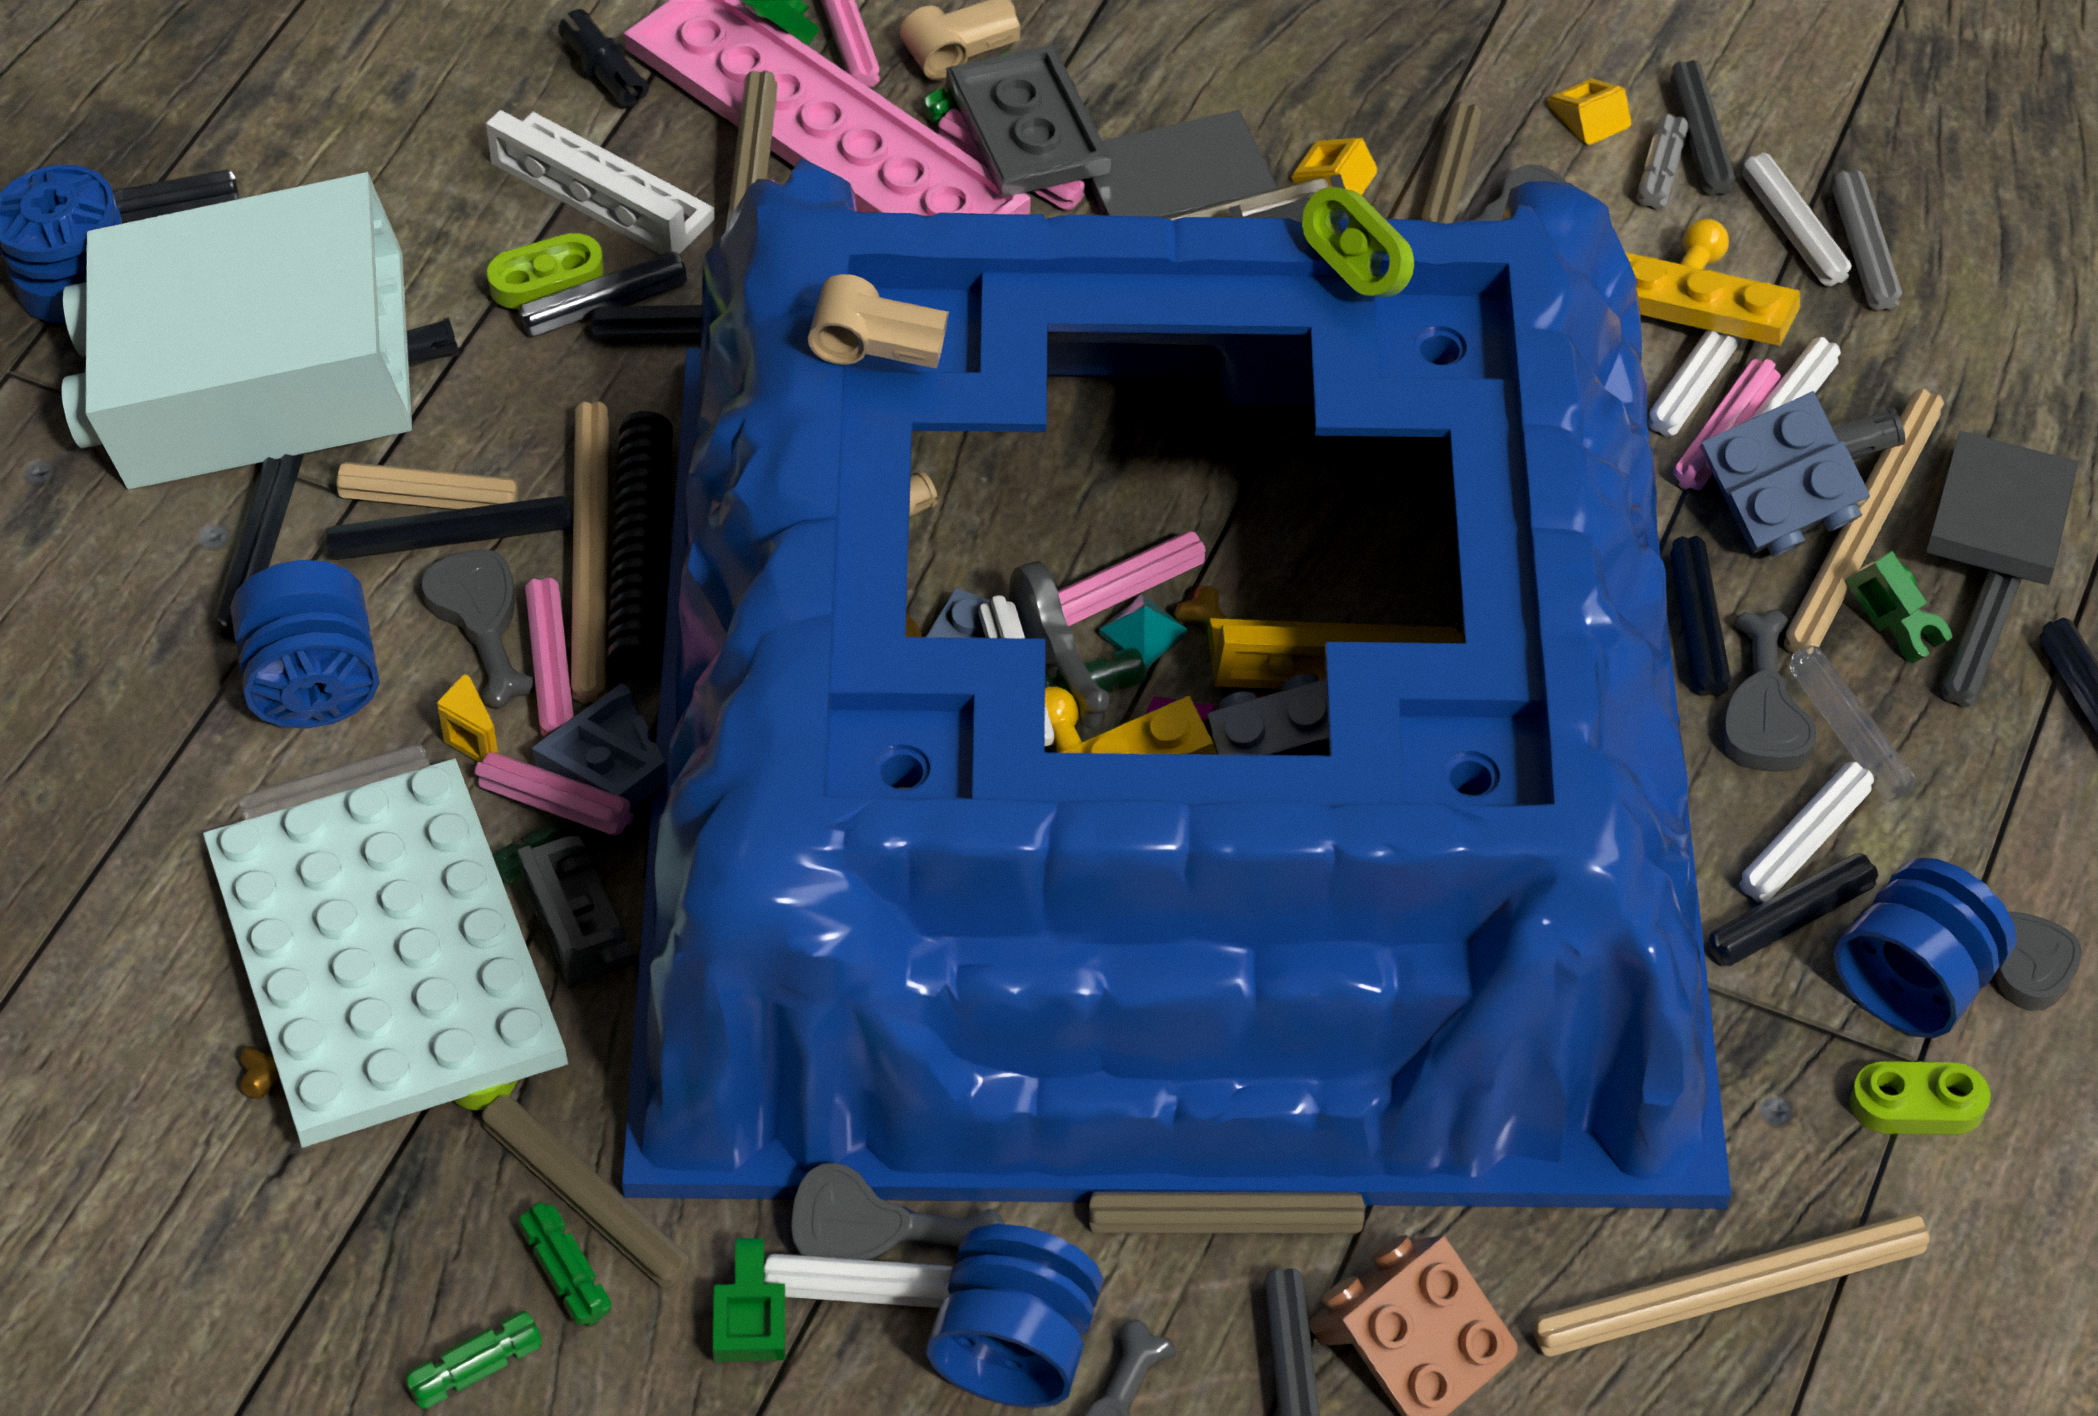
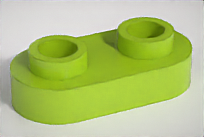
[1302,187,1414,298]
[487,233,604,309]
[1850,1061,1991,1135]

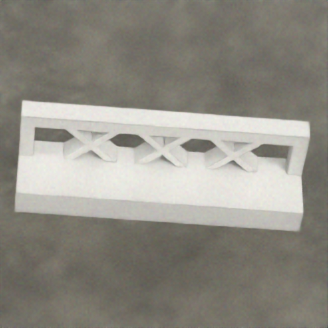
[486,110,715,255]

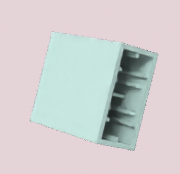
[62,172,412,490]

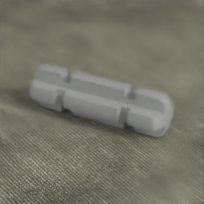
[1636,114,1689,209]

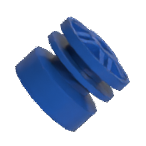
[0,165,122,323]
[230,560,380,728]
[1833,858,2017,1038]
[926,1224,1104,1408]

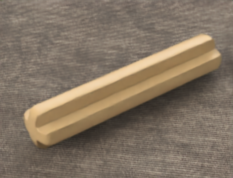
[336,462,519,510]

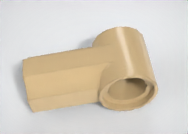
[900,0,1020,81]
[808,274,949,369]

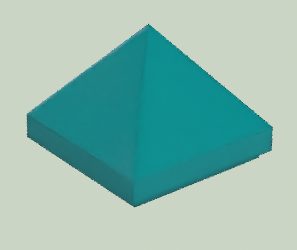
[1099,594,1187,670]

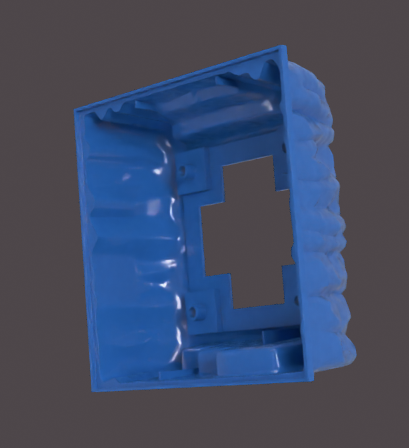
[622,158,1731,1209]

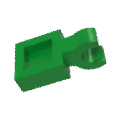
[739,0,820,46]
[1844,551,1952,664]
[713,1238,786,1362]

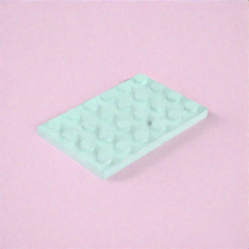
[203,758,568,1148]

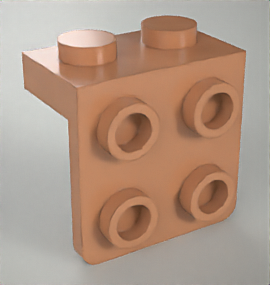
[1308,1235,1517,1416]

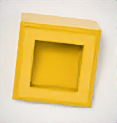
[1547,78,1631,145]
[1291,138,1377,196]
[437,674,498,762]

